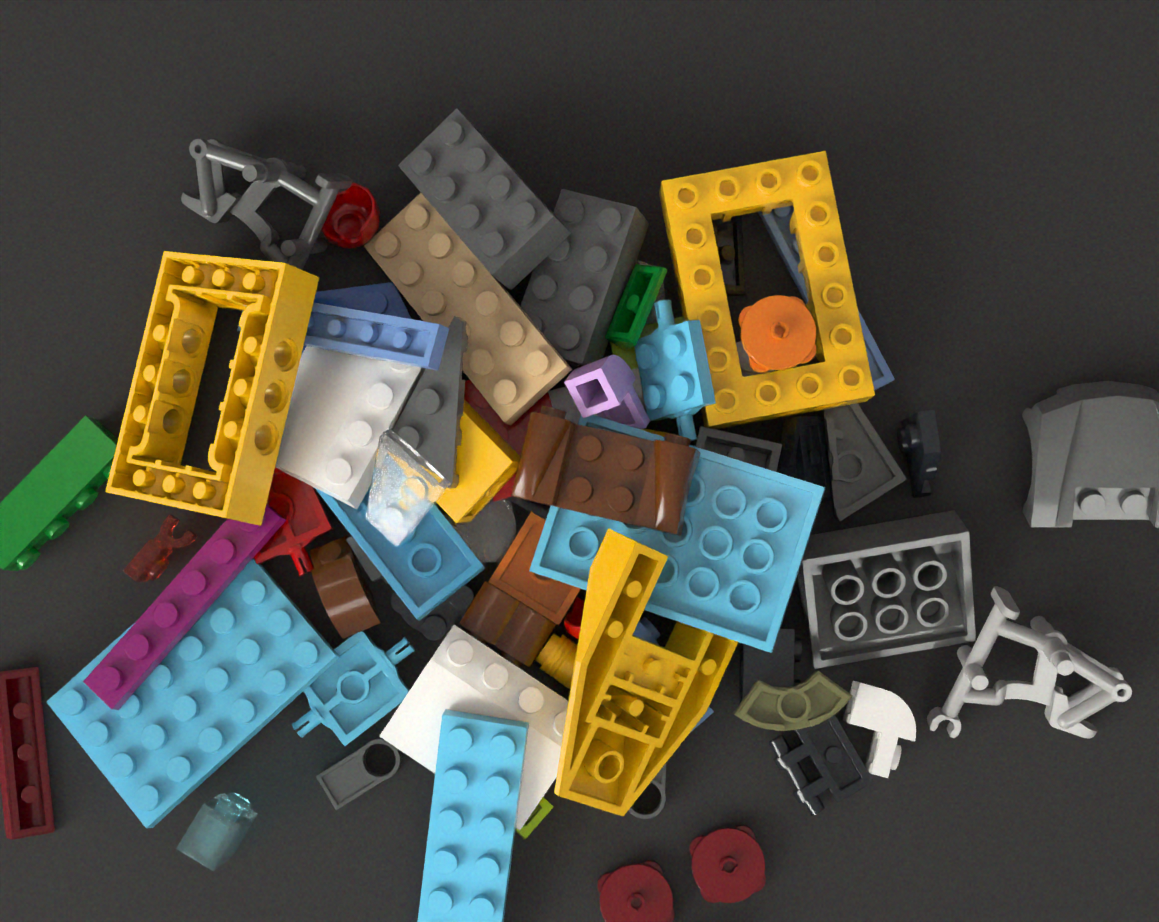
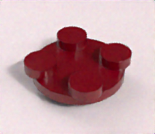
[689,825,766,903]
[597,860,675,922]

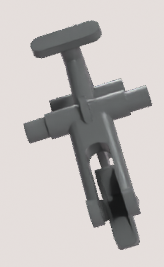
[181,139,353,270]

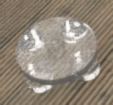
[445,498,516,563]

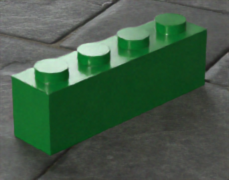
[0,415,118,571]

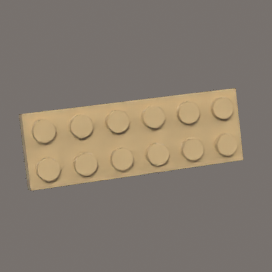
[364,193,572,426]

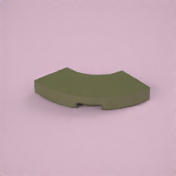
[733,670,853,731]

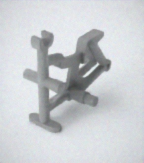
[927,586,1132,739]

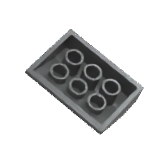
[797,510,976,669]

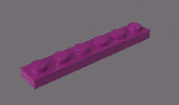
[83,503,286,710]

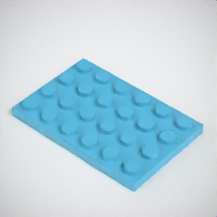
[529,415,825,653]
[47,557,340,828]

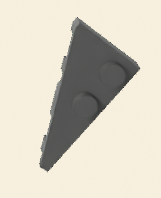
[383,316,468,489]
[823,403,907,522]

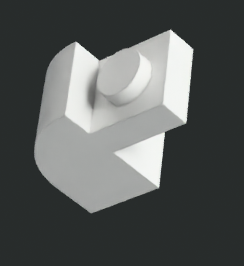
[843,681,916,778]

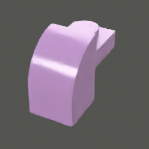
[564,355,650,429]

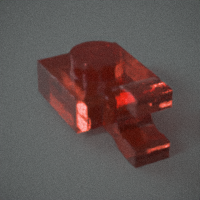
[123,514,198,582]

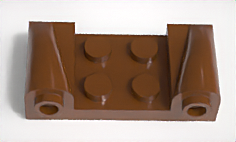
[511,406,701,536]

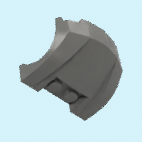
[1022,381,1159,528]

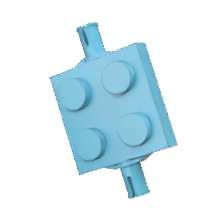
[634,300,716,441]
[292,630,415,746]

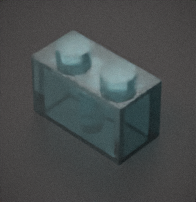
[176,792,258,871]

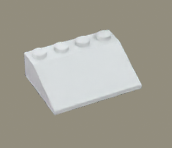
[275,346,426,509]
[380,625,568,830]

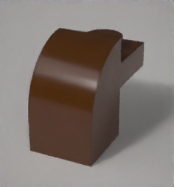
[310,535,381,639]

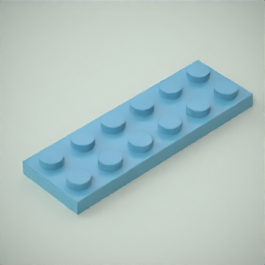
[418,709,529,922]

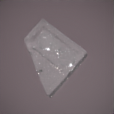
[365,428,451,547]

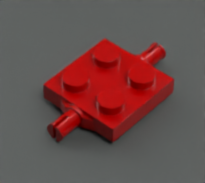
[254,467,334,576]

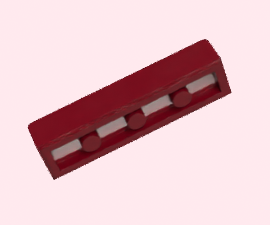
[0,667,55,840]

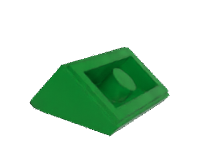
[605,264,667,350]

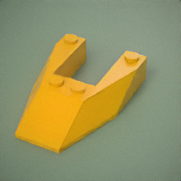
[554,528,738,816]

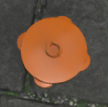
[738,295,816,373]

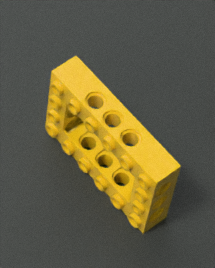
[659,151,875,429]
[105,251,319,526]

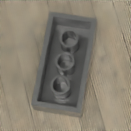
[398,108,571,290]
[520,189,649,369]

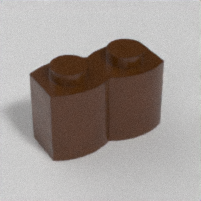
[459,581,557,668]

